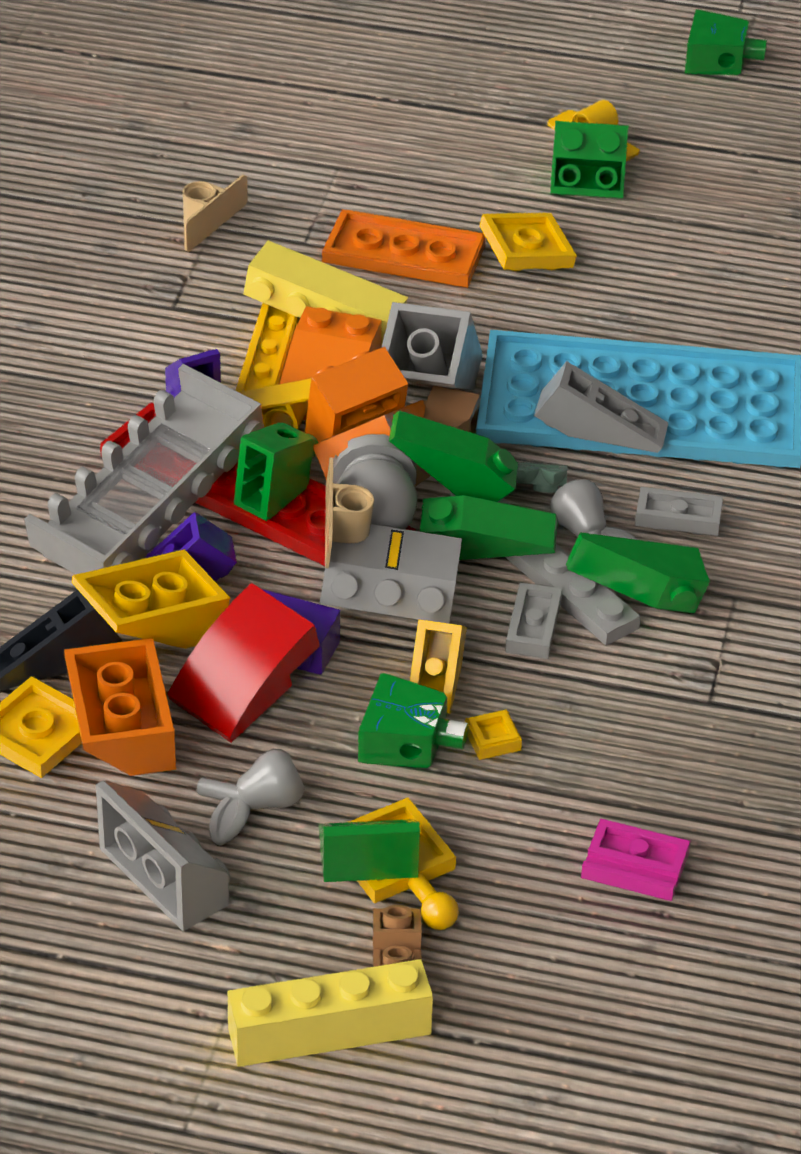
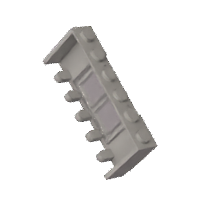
[24,364,264,574]

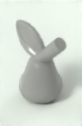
[550,479,638,540]
[197,749,305,846]

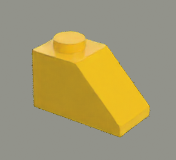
[410,619,467,714]

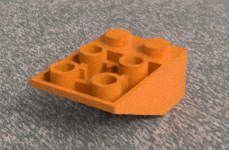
[305,346,408,443]

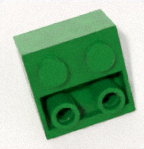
[550,121,628,199]

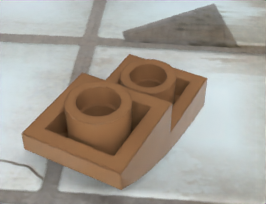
[373,905,422,967]

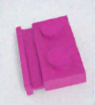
[581,818,690,901]

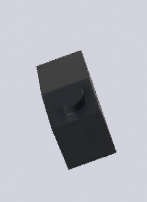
[0,589,122,691]

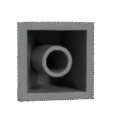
[381,302,483,390]

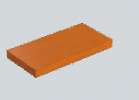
[322,209,486,288]

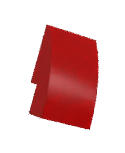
[167,582,320,743]

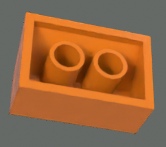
[64,638,176,776]

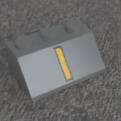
[320,524,462,623]
[96,780,230,932]

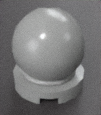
[333,434,418,529]

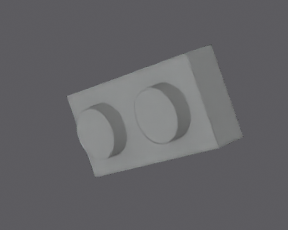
[635,487,723,536]
[505,582,562,659]

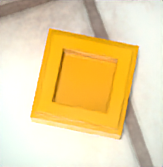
[465,709,522,760]

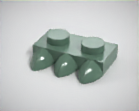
[515,462,567,492]

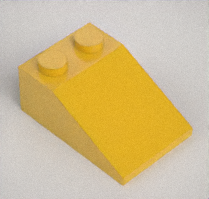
[71,549,230,649]

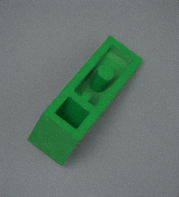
[389,410,518,502]
[420,495,558,560]
[566,532,710,613]

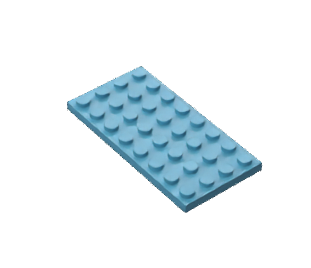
[476,330,801,468]

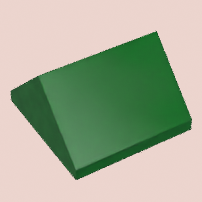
[319,819,420,882]

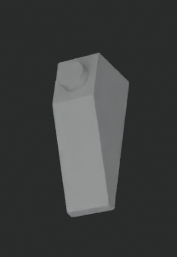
[534,361,668,453]

